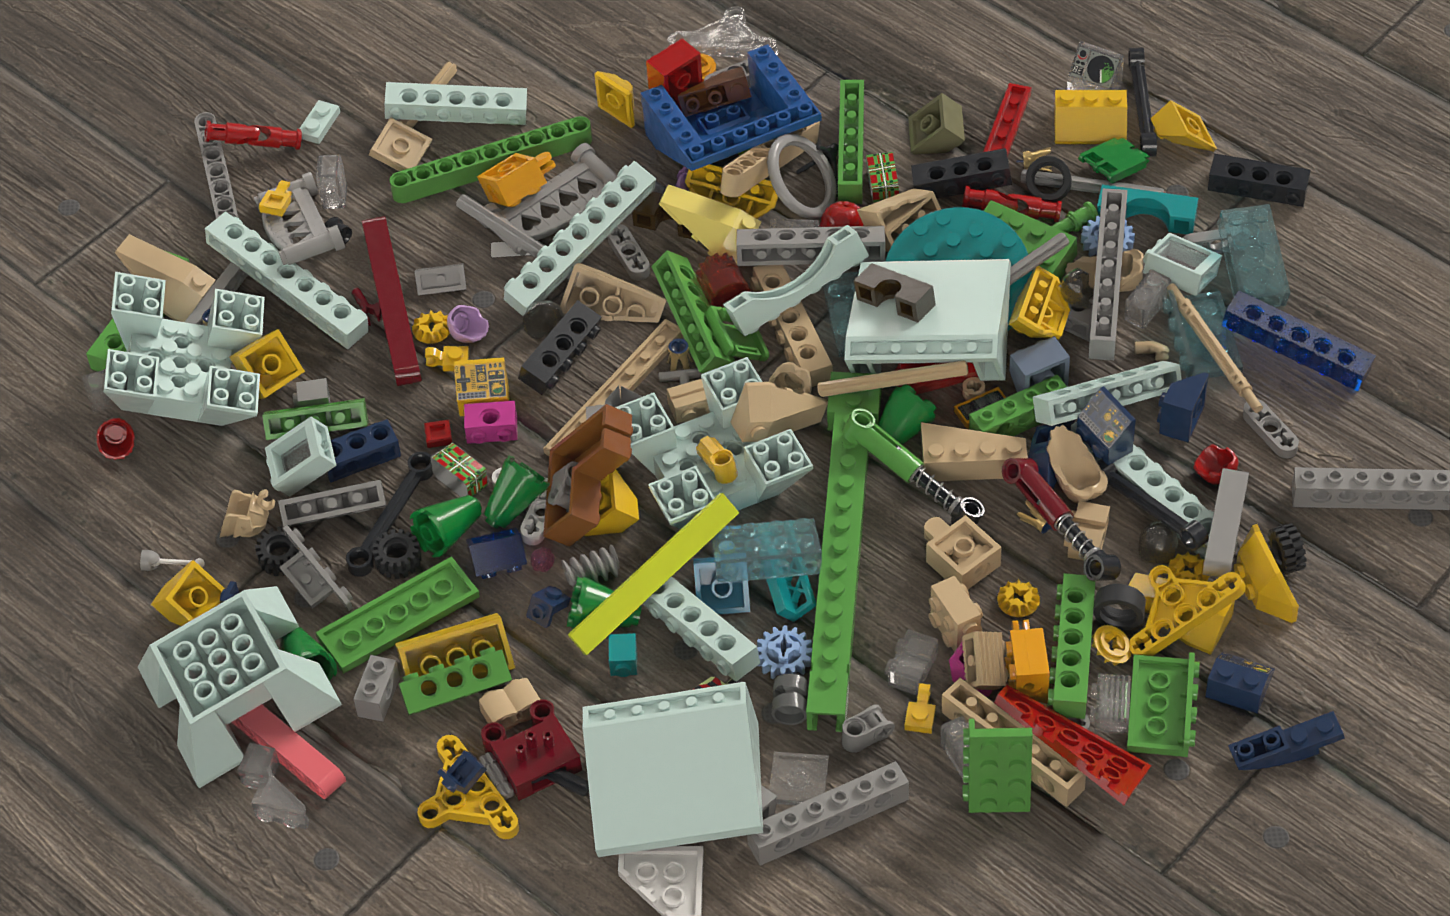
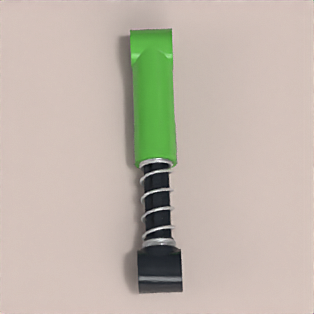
[842,408,985,525]

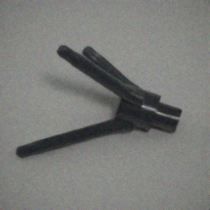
[796,143,839,197]

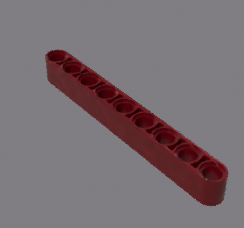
[362,216,422,386]

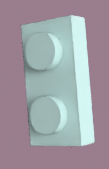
[299,100,340,144]

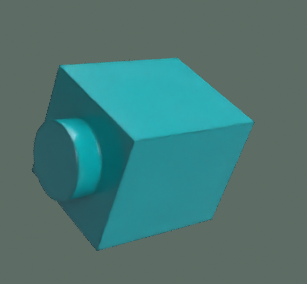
[609,633,637,677]

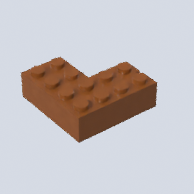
[543,404,633,547]

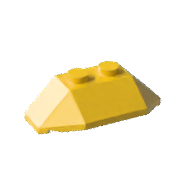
[685,164,778,219]
[1009,266,1070,340]
[1234,524,1299,623]

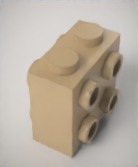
[929,576,983,652]

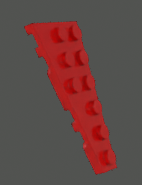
[994,685,1152,805]

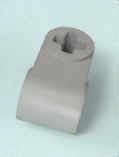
[548,462,578,513]
[842,704,895,752]

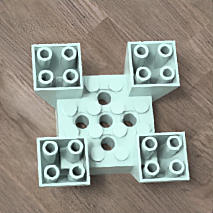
[103,272,264,426]
[615,357,813,529]
[138,586,342,788]

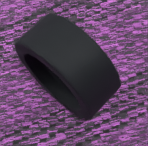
[1025,156,1072,202]
[1093,584,1146,630]

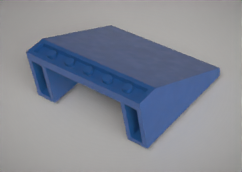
[641,44,822,171]

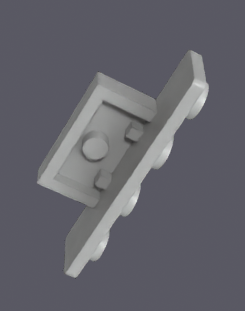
[280,525,353,611]

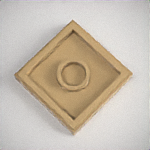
[369,117,432,171]

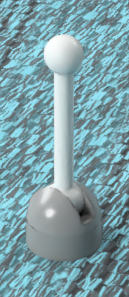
[140,550,205,571]

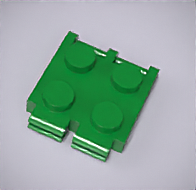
[1078,138,1150,183]

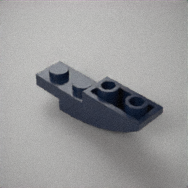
[1028,419,1075,489]
[1228,711,1345,770]

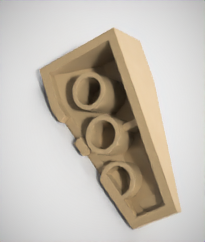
[115,234,215,322]
[559,263,667,323]
[730,382,828,442]

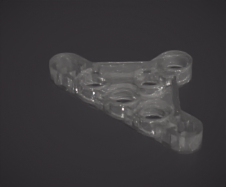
[668,6,778,58]

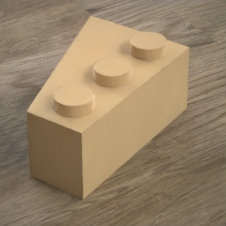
[857,189,941,252]

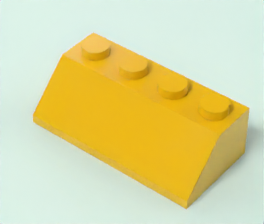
[395,613,515,695]

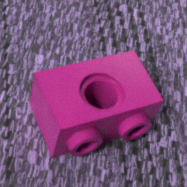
[464,401,518,444]

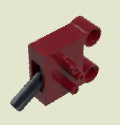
[481,699,589,801]

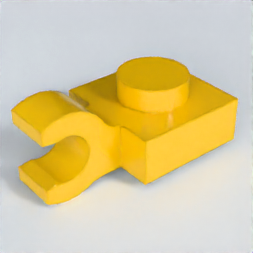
[259,180,292,217]
[425,346,469,371]
[905,683,936,734]

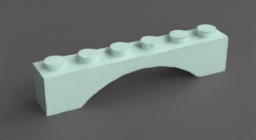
[724,225,869,336]

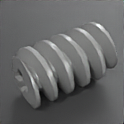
[561,545,620,588]

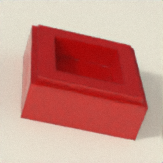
[424,420,452,448]

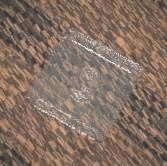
[769,751,829,805]

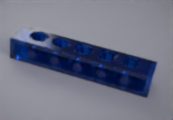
[1221,290,1376,391]

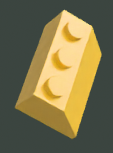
[1054,90,1127,144]

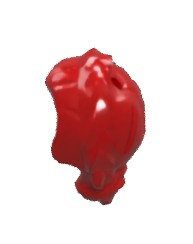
[820,201,863,227]

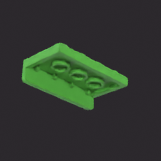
[1127,652,1200,757]
[962,719,1033,813]

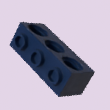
[326,419,401,483]

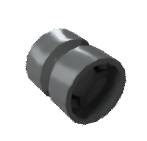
[771,674,809,725]

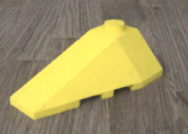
[659,184,761,271]

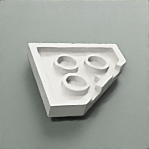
[618,846,704,916]

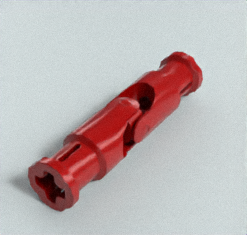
[204,121,302,150]
[962,186,1062,222]

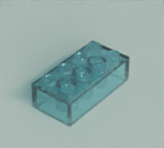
[1217,204,1291,312]

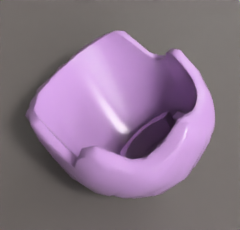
[447,305,489,343]

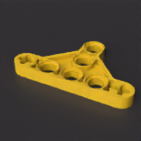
[1129,565,1246,656]
[417,735,519,839]

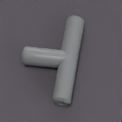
[658,368,702,385]

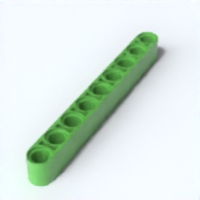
[390,116,592,203]

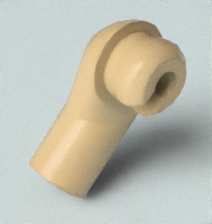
[1134,341,1170,362]

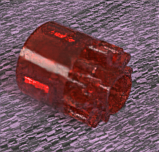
[695,253,750,308]

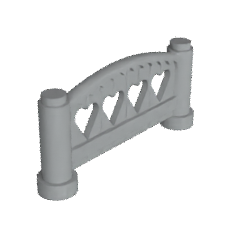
[479,143,624,256]
[254,172,345,265]

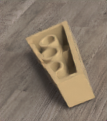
[921,422,1028,481]

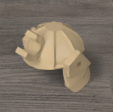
[220,489,275,538]

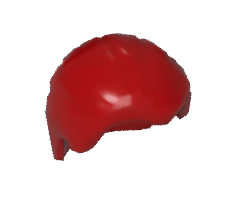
[96,418,135,460]
[1193,444,1239,485]

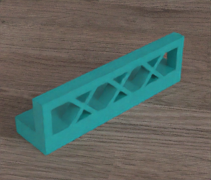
[752,520,817,622]

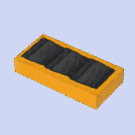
[954,387,1006,429]

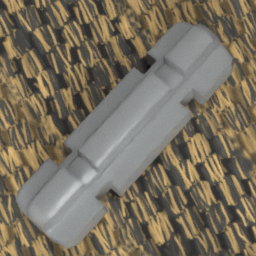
[479,752,514,800]

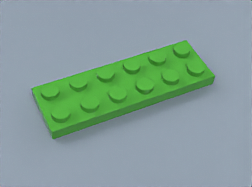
[316,556,480,674]

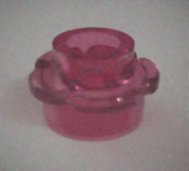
[530,547,555,572]

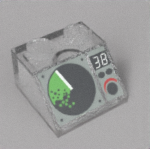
[1067,41,1124,90]

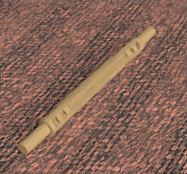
[1167,283,1263,413]

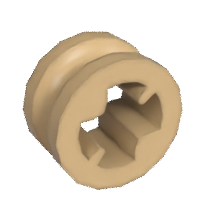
[962,377,985,400]

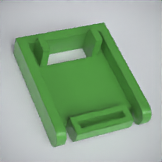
[705,306,769,362]

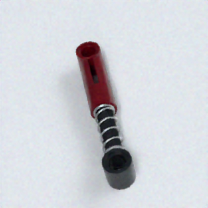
[1002,458,1121,581]

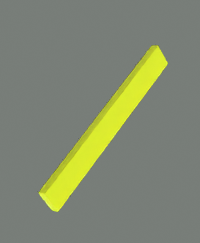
[568,493,739,655]

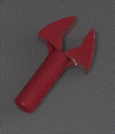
[351,288,381,326]

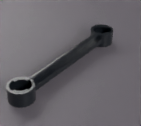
[1128,47,1157,157]
[346,452,433,577]
[1097,459,1209,551]

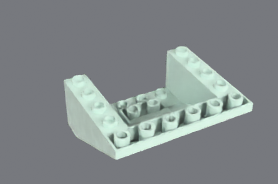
[844,259,1011,381]
[583,682,763,857]

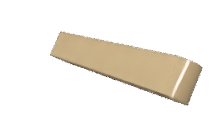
[721,121,820,197]

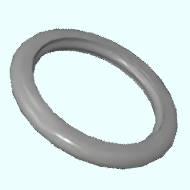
[767,134,837,219]

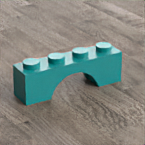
[1097,184,1199,235]

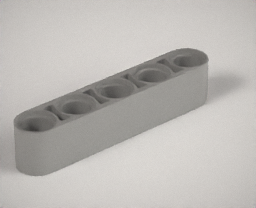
[1202,468,1249,578]

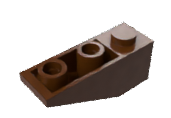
[677,67,752,117]

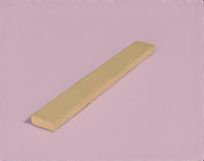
[543,319,683,456]

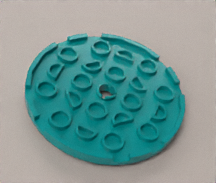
[885,207,1032,331]

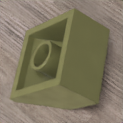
[908,93,965,154]

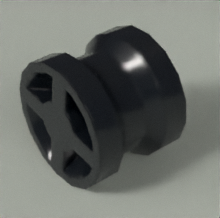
[324,217,352,244]

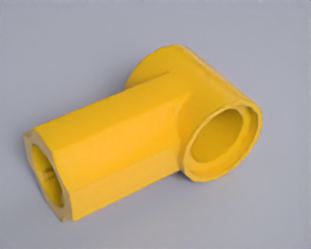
[696,436,738,484]

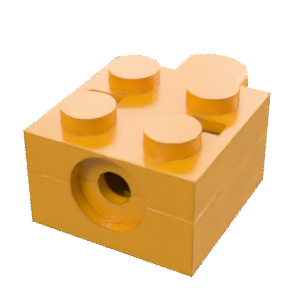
[477,152,556,207]
[1004,620,1050,703]

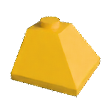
[594,71,635,128]
[1150,100,1217,152]
[584,469,639,536]
[151,560,225,626]

